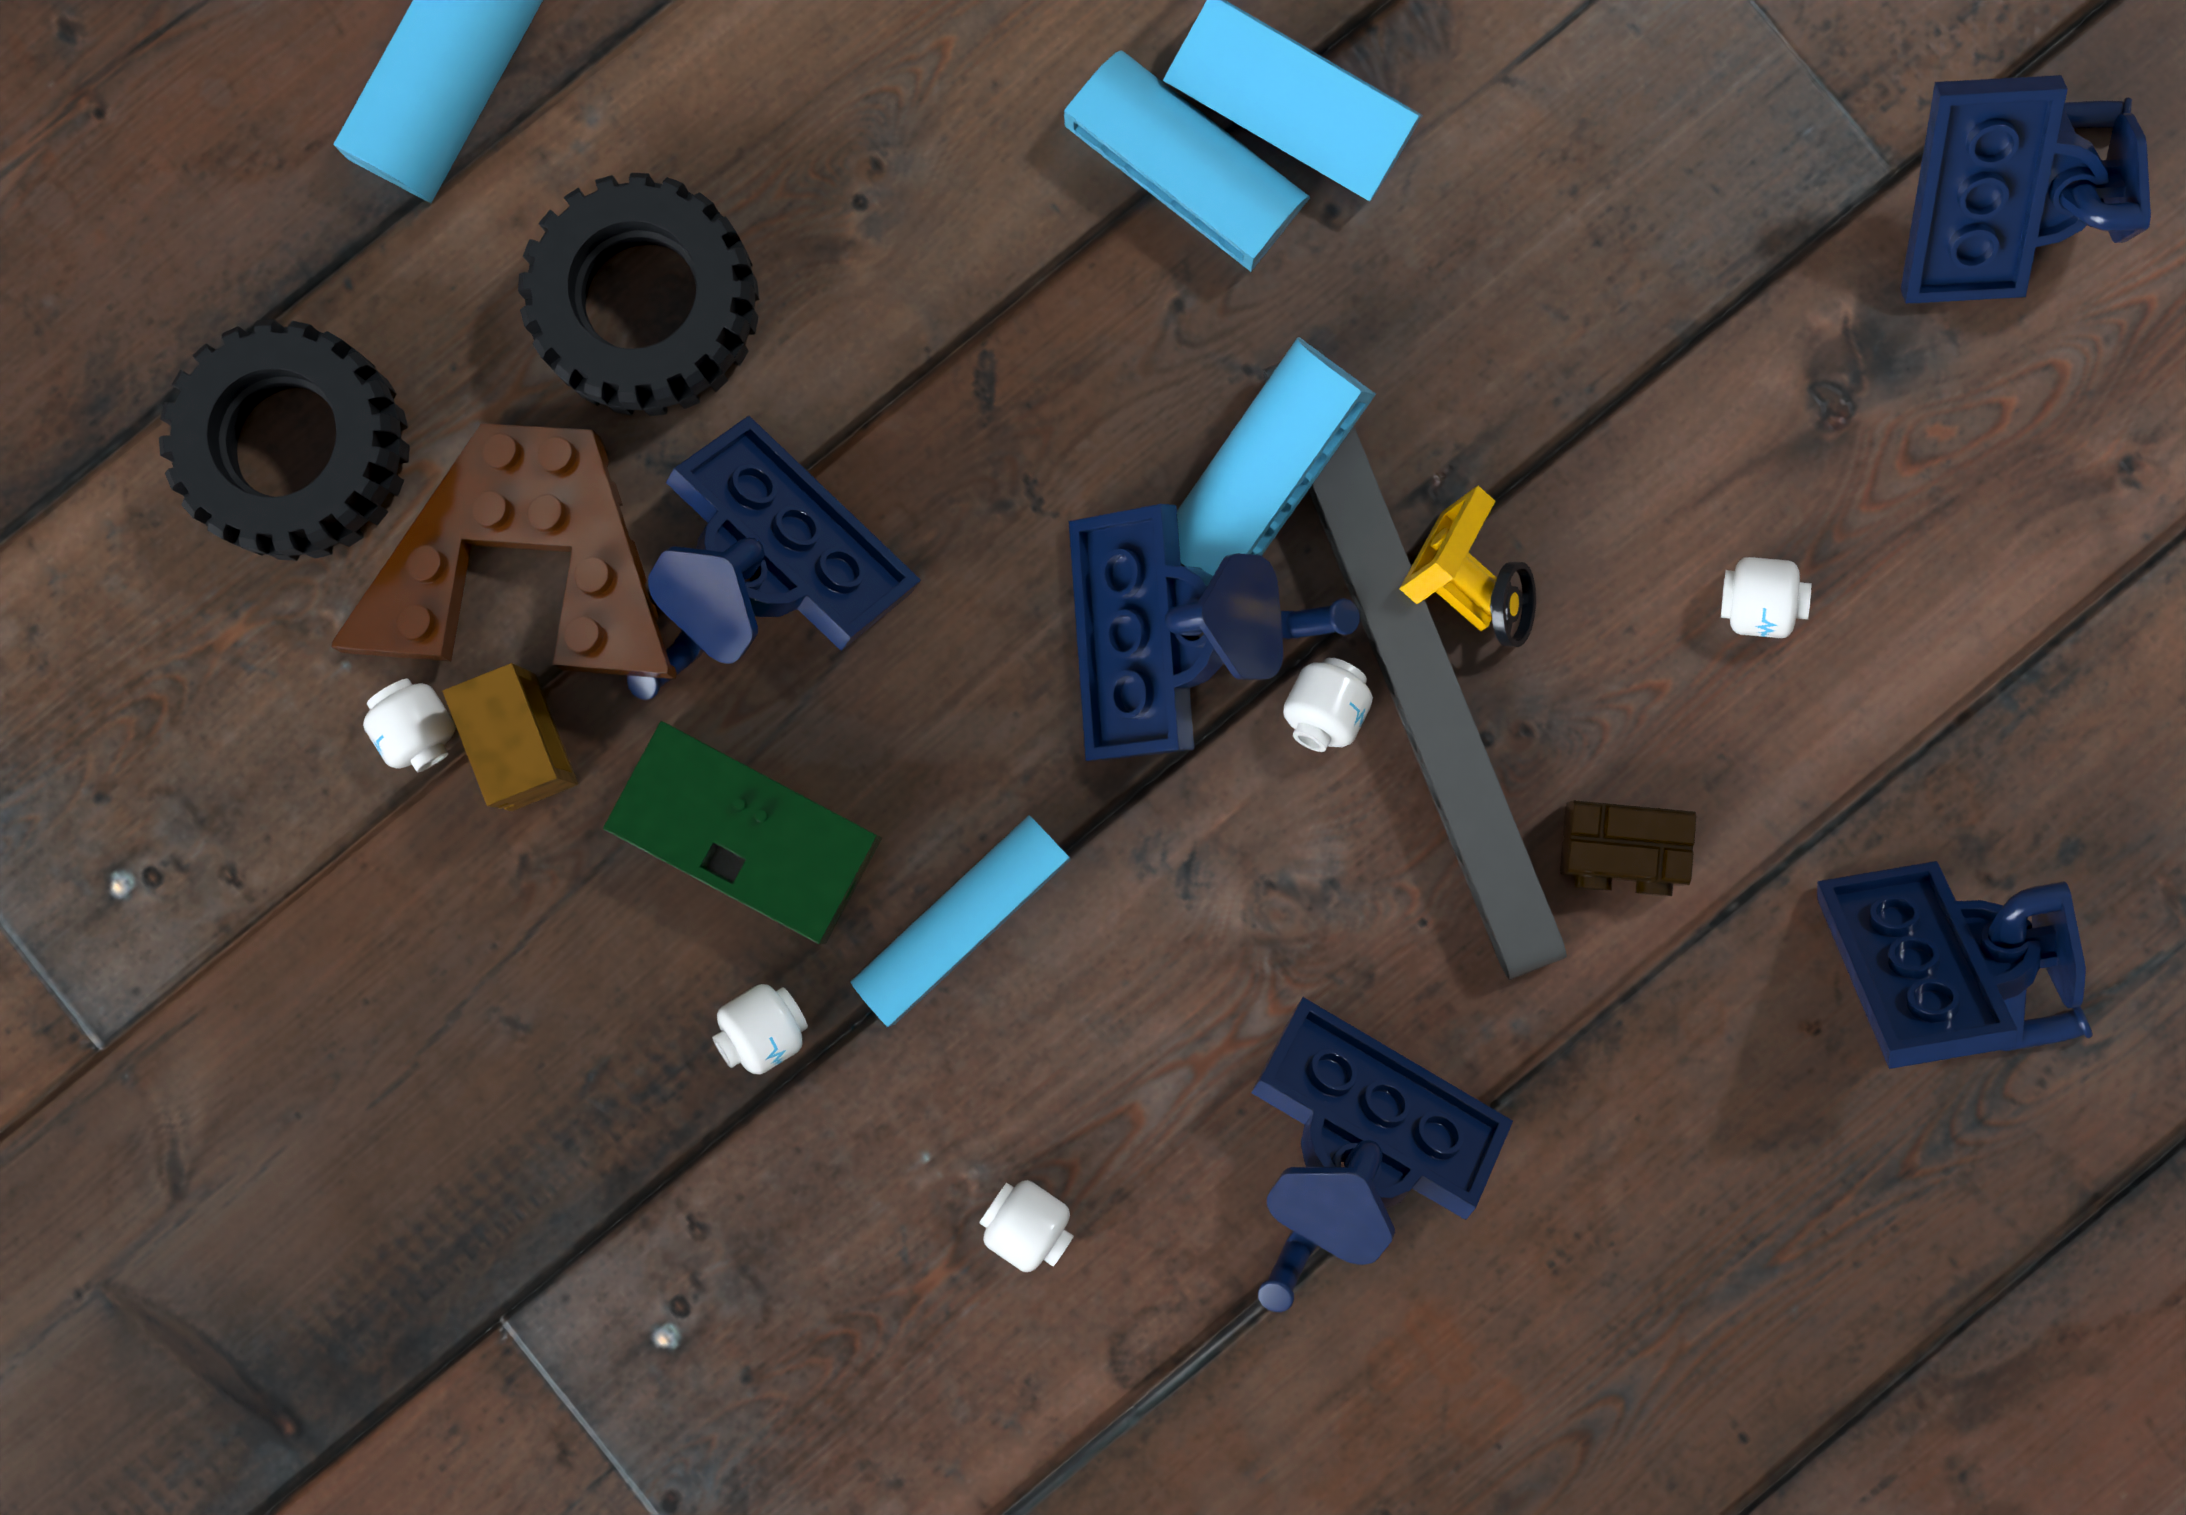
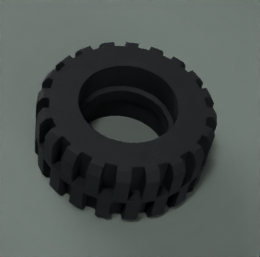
[518,173,760,416]
[159,320,410,561]

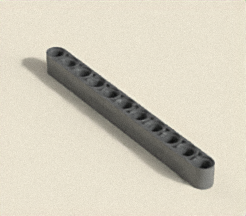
[1263,348,1567,980]

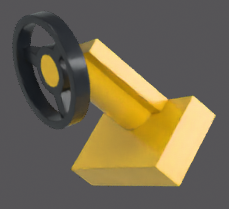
[1399,486,1536,647]

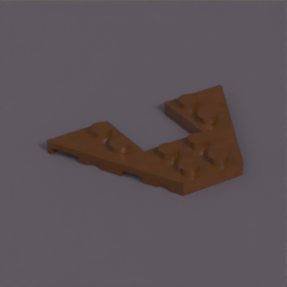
[331,423,677,679]

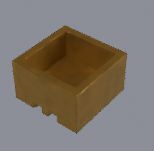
[442,663,579,811]

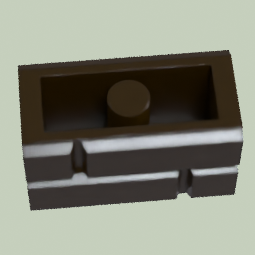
[1560,800,1697,896]

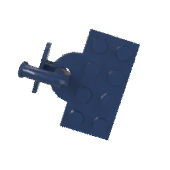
[1901,75,2151,304]
[627,415,921,700]
[1069,504,1360,761]
[1817,861,2093,1069]
[1251,997,1513,1312]

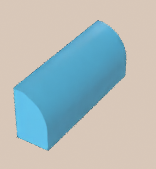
[333,0,543,203]
[1163,0,1423,201]
[1064,50,1310,272]
[1177,337,1376,576]
[850,815,1071,1027]

